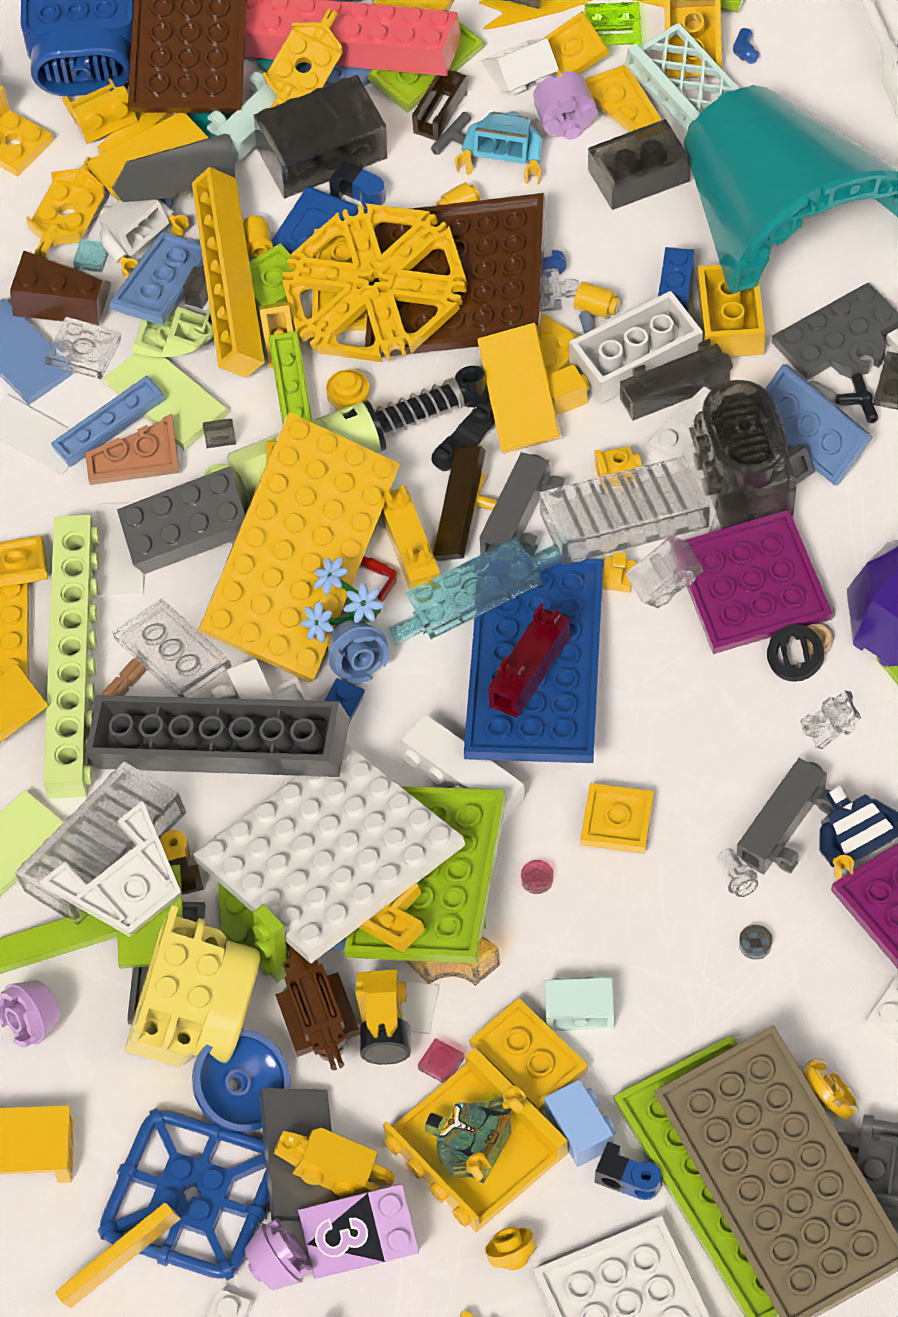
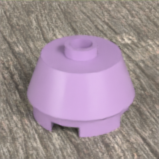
[0,980,60,1047]
[245,1218,312,1290]

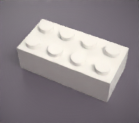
[569,291,703,404]

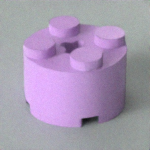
[533,71,598,140]

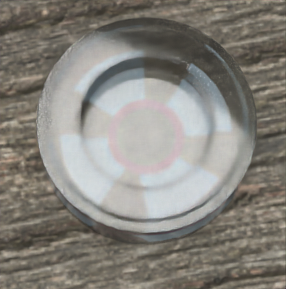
[739,925,773,960]

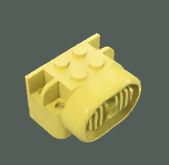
[124,905,260,1066]

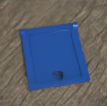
[272,186,368,254]

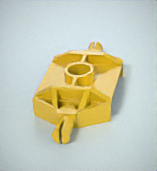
[263,8,343,118]
[26,156,106,257]

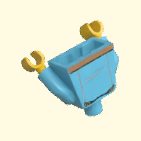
[455,111,542,185]

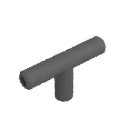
[431,112,471,155]

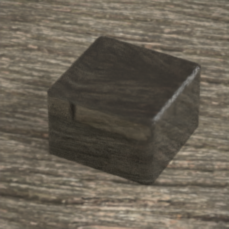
[182,266,208,309]

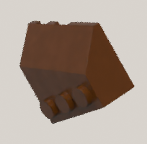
[10,250,111,326]

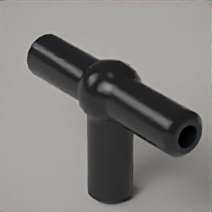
[836,373,879,423]

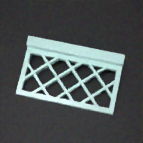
[625,23,739,134]

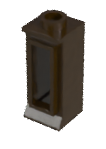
[412,70,467,141]

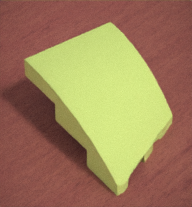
[131,307,214,357]

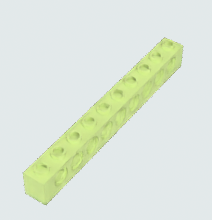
[44,515,100,799]

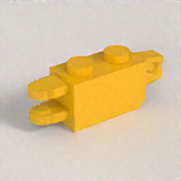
[274,1127,395,1198]

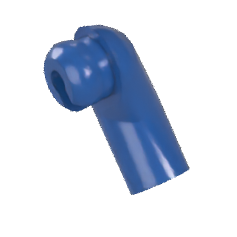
[733,28,759,64]

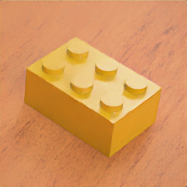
[697,264,765,358]

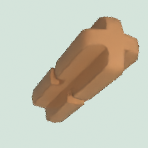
[102,658,146,696]

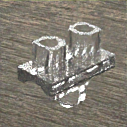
[800,690,861,749]

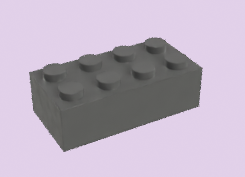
[117,466,249,574]

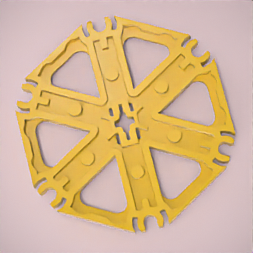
[282,203,468,362]

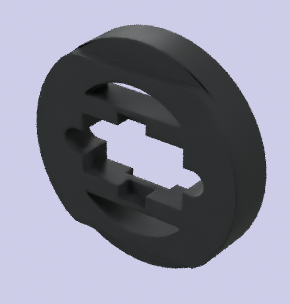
[767,624,825,682]

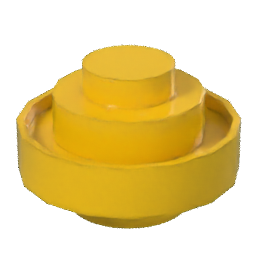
[326,369,370,410]
[485,1227,537,1271]

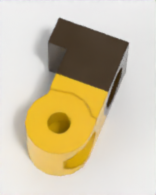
[160,830,204,895]

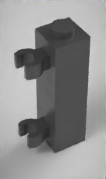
[479,452,565,557]
[736,758,834,875]

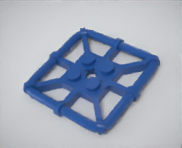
[97,1108,269,1281]

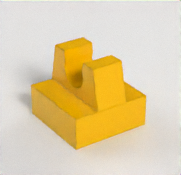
[602,552,636,593]

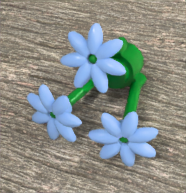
[301,557,384,643]

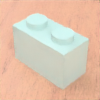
[545,975,614,1031]

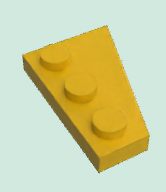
[585,65,663,139]

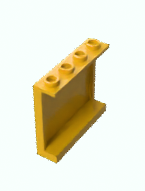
[383,1047,568,1233]

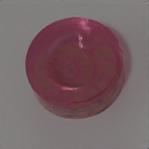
[521,860,554,894]

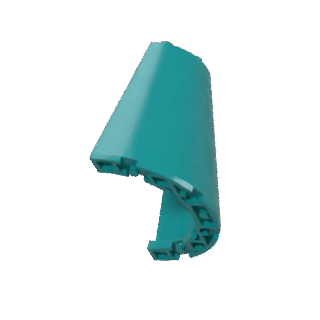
[684,85,898,293]

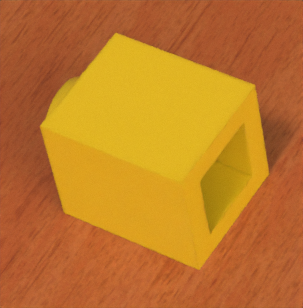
[548,364,590,416]

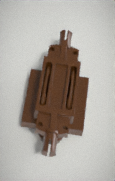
[275,942,360,1070]

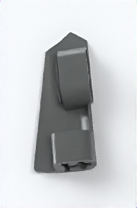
[112,133,235,202]

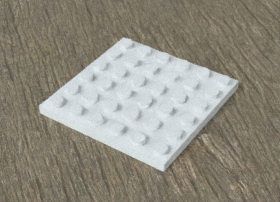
[193,743,465,963]

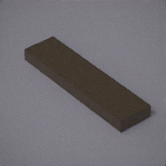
[433,446,486,561]

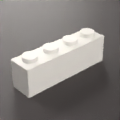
[400,714,525,823]

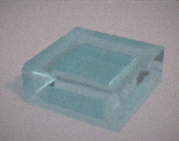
[73,239,109,272]

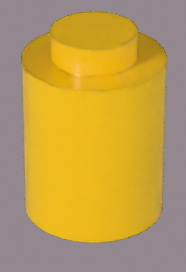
[573,281,620,319]

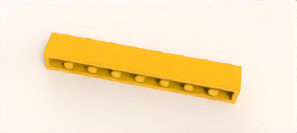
[192,167,265,378]

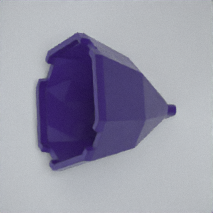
[847,540,898,668]

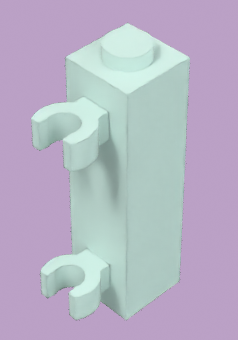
[207,71,297,162]

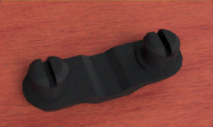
[431,403,495,471]

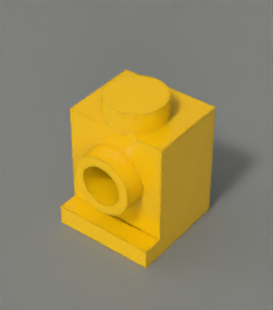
[594,446,642,492]

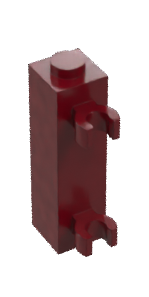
[488,603,570,718]

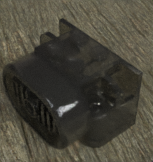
[689,380,796,529]

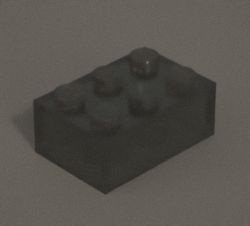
[588,119,691,210]

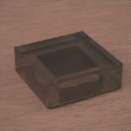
[202,418,236,449]

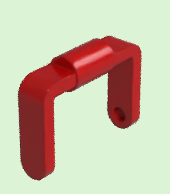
[360,556,397,602]

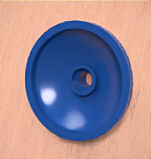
[192,1030,291,1132]

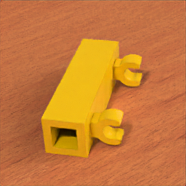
[380,485,442,598]

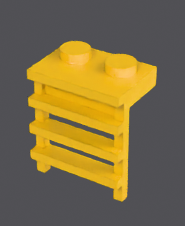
[62,79,138,144]

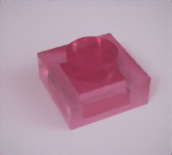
[417,1038,464,1083]

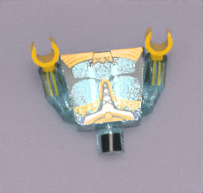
[424,1085,527,1184]

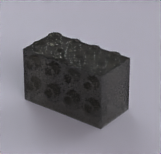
[253,74,387,199]

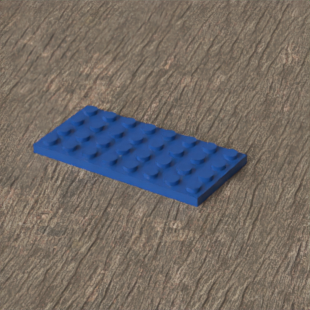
[464,556,603,763]

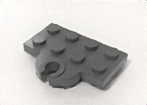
[772,282,898,380]

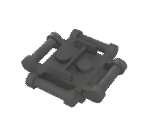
[838,1114,898,1233]

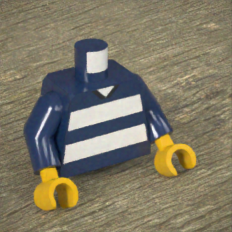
[819,786,898,879]

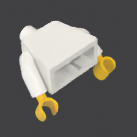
[98,199,189,279]

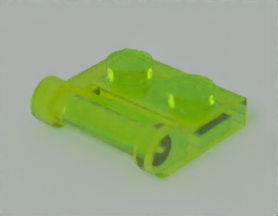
[584,2,641,47]

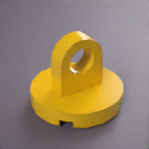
[803,1058,858,1120]

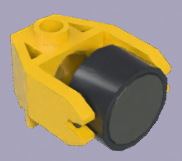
[356,970,411,1065]

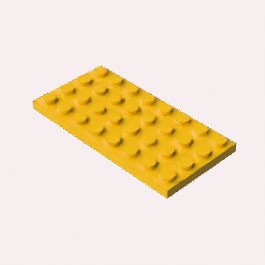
[197,412,400,682]

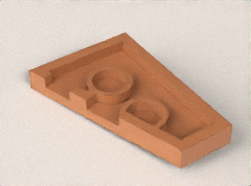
[85,414,180,485]

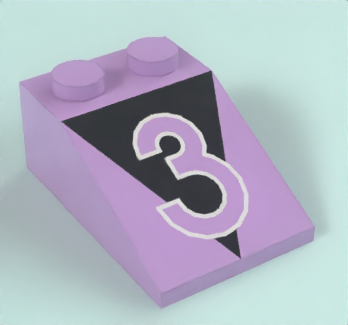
[298,1184,419,1279]

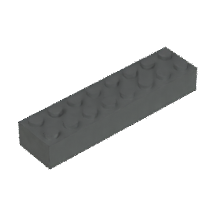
[85,695,350,777]

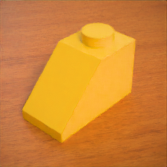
[259,301,293,368]

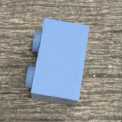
[544,1079,616,1167]

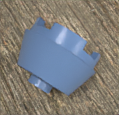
[328,620,389,683]

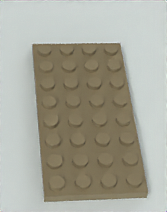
[654,1025,898,1317]

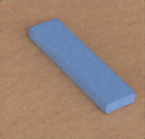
[51,375,166,468]

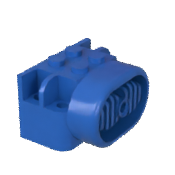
[20,0,134,96]

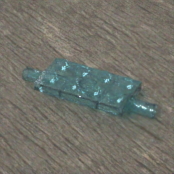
[389,537,565,645]

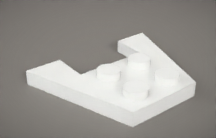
[40,801,181,937]

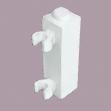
[211,659,275,700]

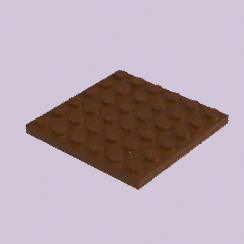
[365,193,546,357]

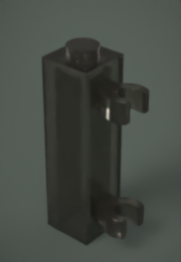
[620,339,733,421]

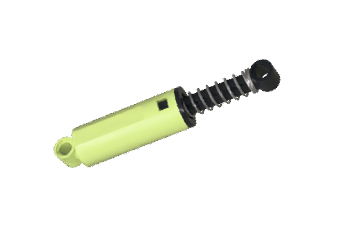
[204,366,490,503]

